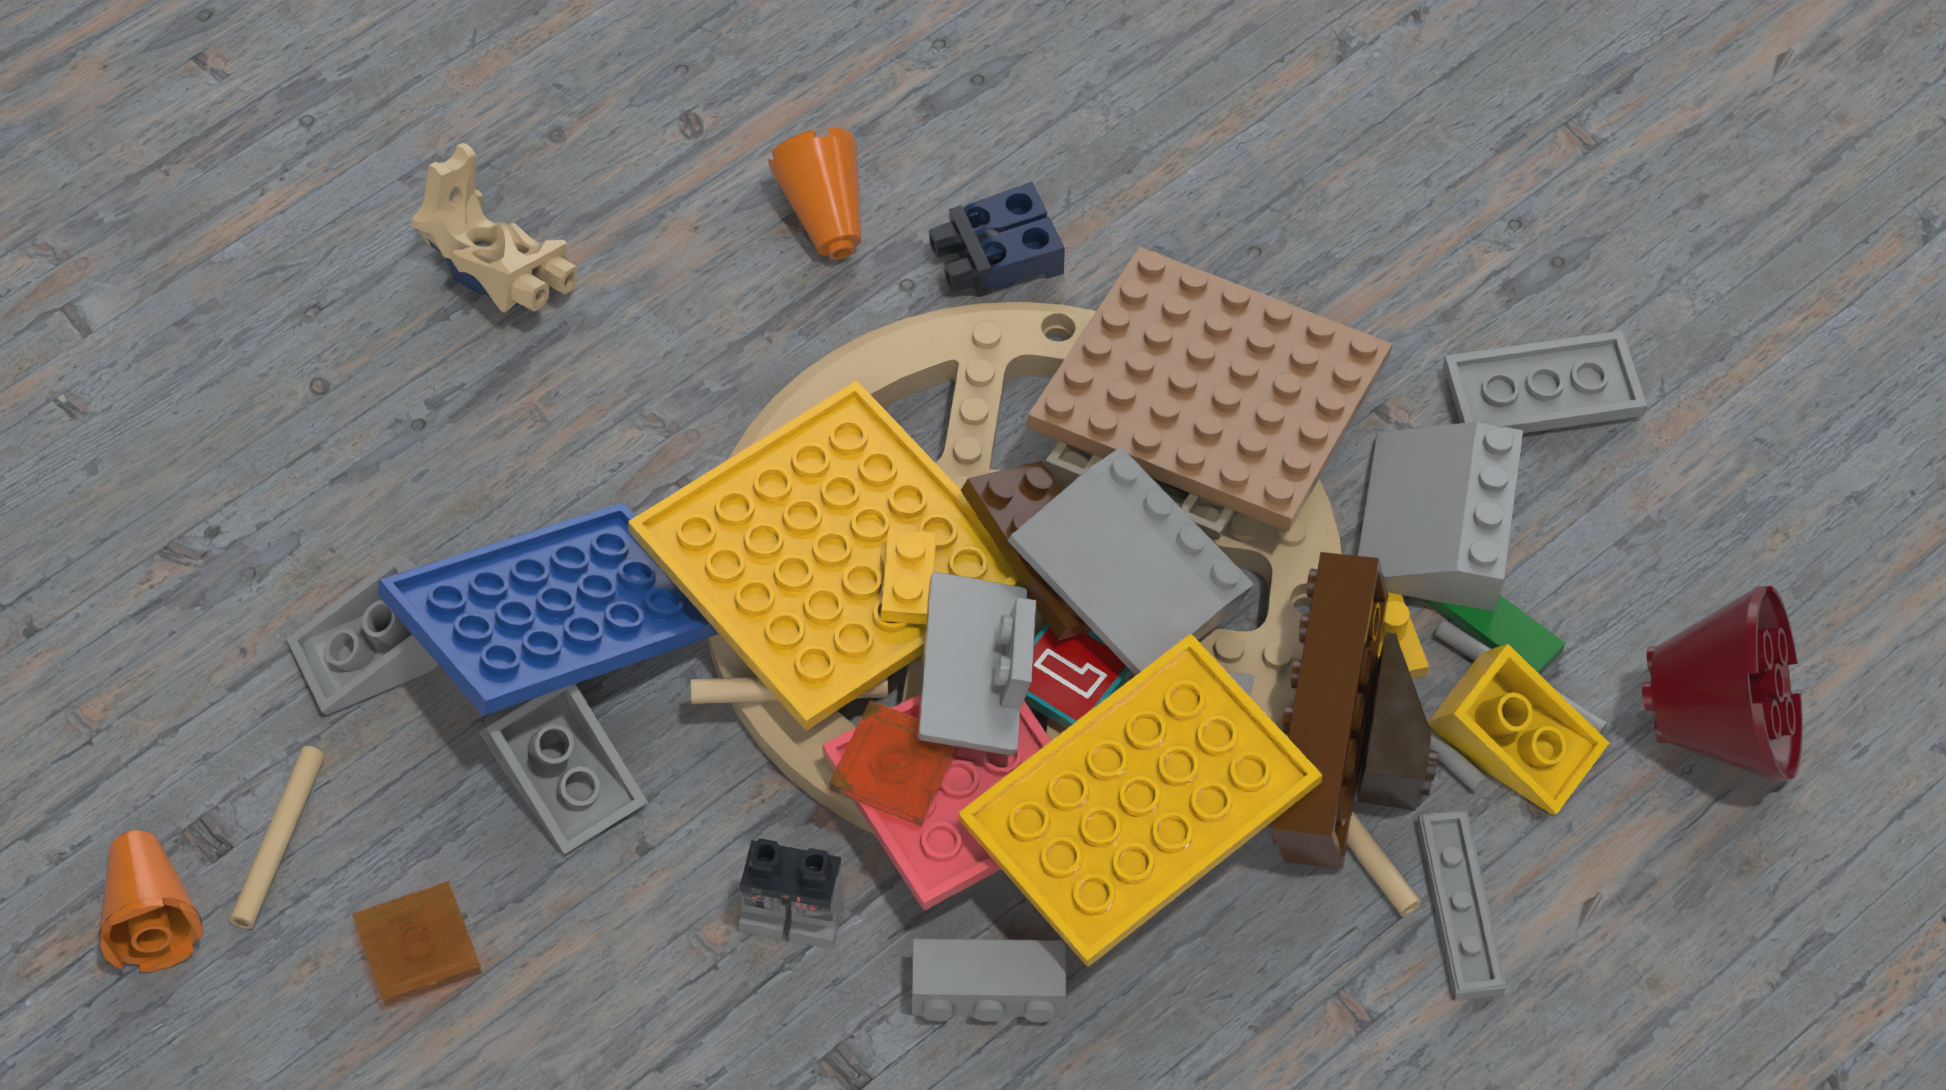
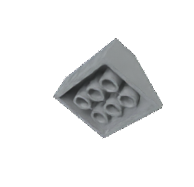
[1357,422,1523,611]
[1007,447,1254,676]

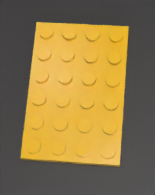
[958,633,1322,967]

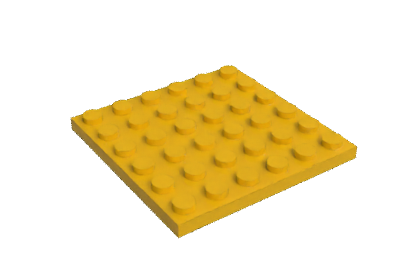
[628,380,1023,731]

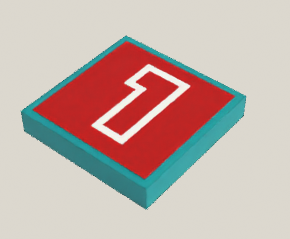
[1024,624,1133,729]

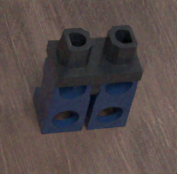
[929,182,1065,297]

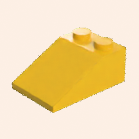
[1428,644,1610,815]

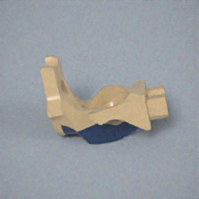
[411,143,578,313]

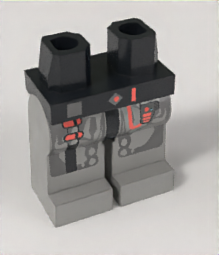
[739,838,844,950]

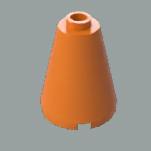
[768,128,862,260]
[99,830,203,972]

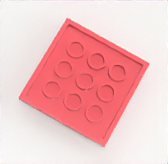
[822,693,1051,911]

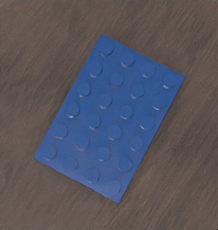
[377,502,719,716]

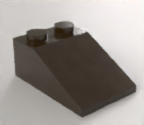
[1358,632,1438,811]

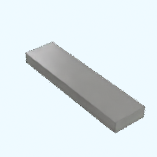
[1417,809,1506,1001]

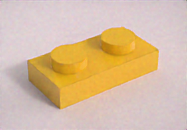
[881,529,937,625]

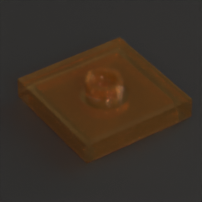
[829,700,960,827]
[352,881,482,1007]

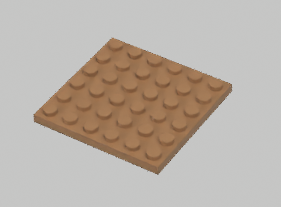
[1026,246,1393,532]

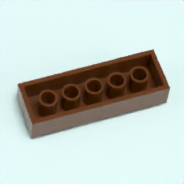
[1267,552,1389,869]

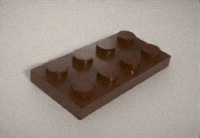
[961,461,1093,640]

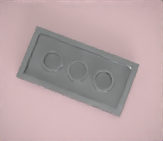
[1443,330,1647,433]

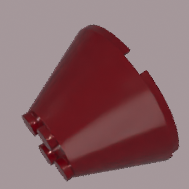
[1642,586,1803,782]

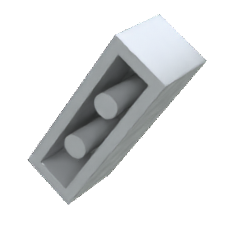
[912,939,1066,1022]

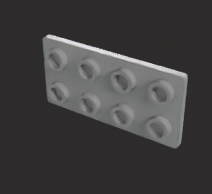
[917,572,1036,756]

